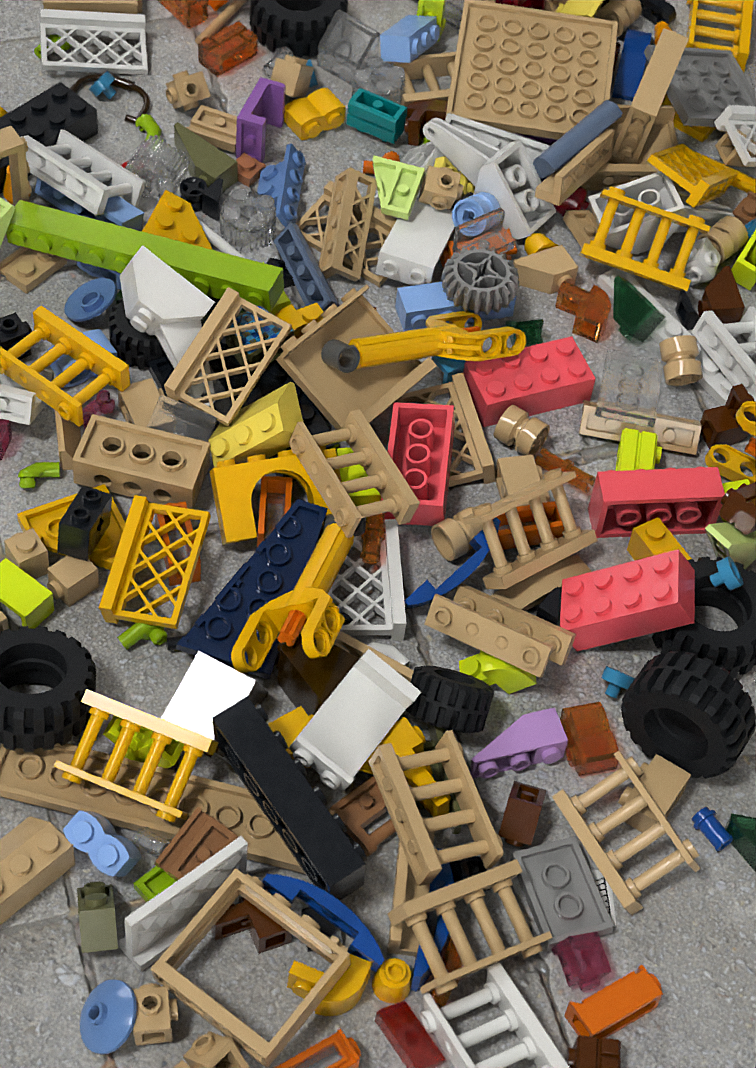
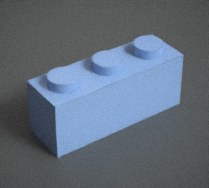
[380,15,440,63]

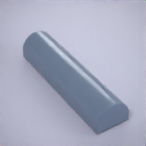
[533,100,623,179]
[273,222,339,311]

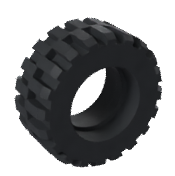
[250,0,348,58]
[652,556,756,678]
[0,626,96,752]
[621,651,756,779]

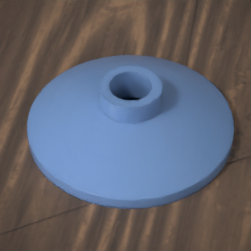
[64,278,117,322]
[80,979,137,1055]

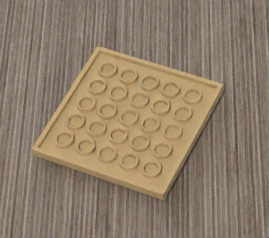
[445,0,618,140]

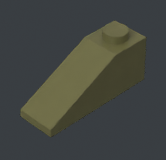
[174,122,238,192]

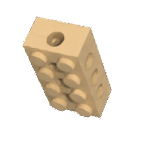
[72,414,210,509]

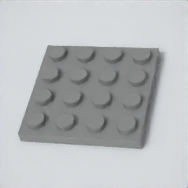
[643,45,756,127]

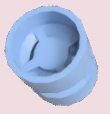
[452,192,501,235]

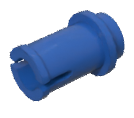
[691,807,734,852]

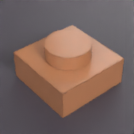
[236,153,266,187]

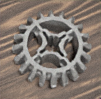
[441,246,519,315]

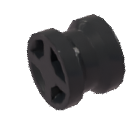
[180,177,207,212]

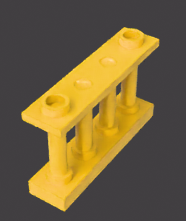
[686,0,754,72]
[579,186,711,292]
[0,305,130,427]
[54,689,218,823]

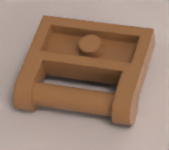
[330,776,396,857]

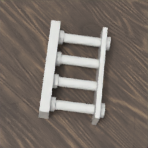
[21,130,146,216]
[691,306,756,402]
[420,962,570,1068]

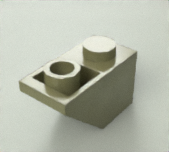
[77,881,118,953]

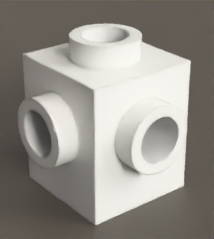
[684,237,722,286]

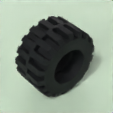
[109,298,167,370]
[406,666,495,733]

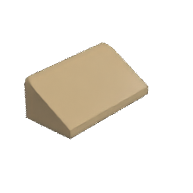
[55,410,81,470]

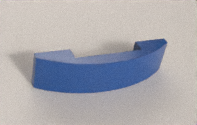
[612,28,652,101]
[404,517,501,610]
[411,848,454,992]
[262,874,384,973]

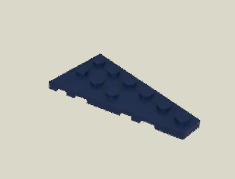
[176,499,328,680]

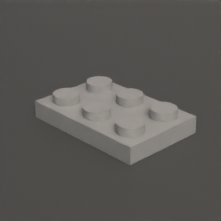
[510,836,614,951]

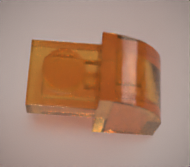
[555,281,611,343]

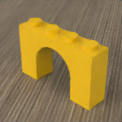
[209,445,341,545]

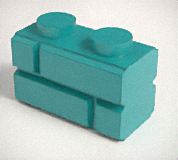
[346,88,408,144]

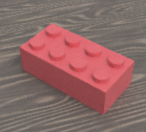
[463,336,596,428]
[381,402,455,526]
[588,467,725,538]
[560,549,695,652]

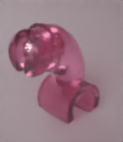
[81,390,115,430]

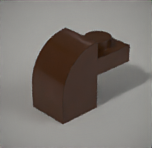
[404,99,448,146]
[700,384,756,450]
[211,895,292,954]

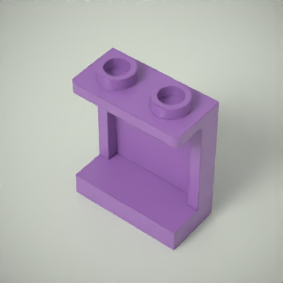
[236,77,286,163]

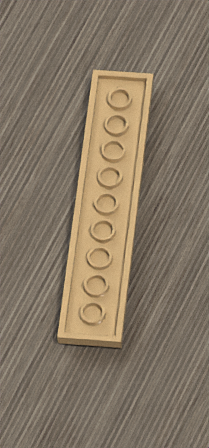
[0,743,336,874]

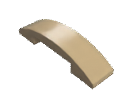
[491,555,592,611]

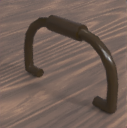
[70,74,150,124]

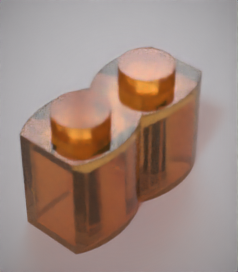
[560,701,619,776]

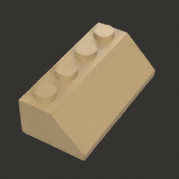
[0,816,75,925]

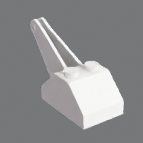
[423,118,557,240]
[588,171,735,254]
[119,245,215,407]

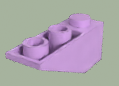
[469,707,568,779]

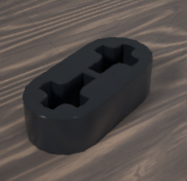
[639,0,676,25]

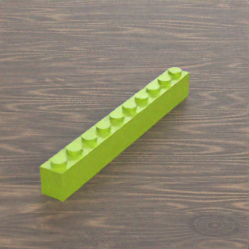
[6,200,284,312]

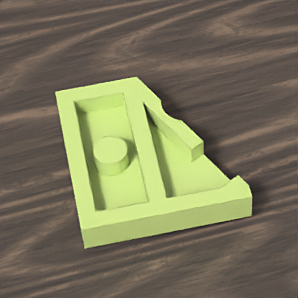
[373,155,425,220]

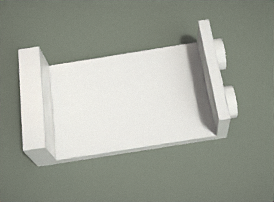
[375,199,458,286]
[288,649,421,792]

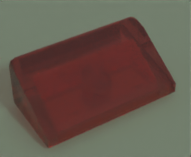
[375,1001,446,1068]

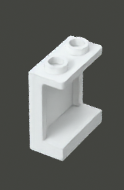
[0,364,54,425]

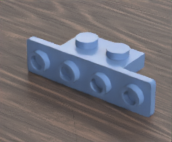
[255,143,306,227]

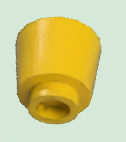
[524,233,558,255]
[372,958,411,1004]

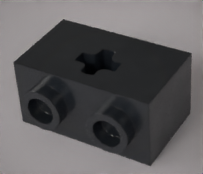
[57,486,112,561]

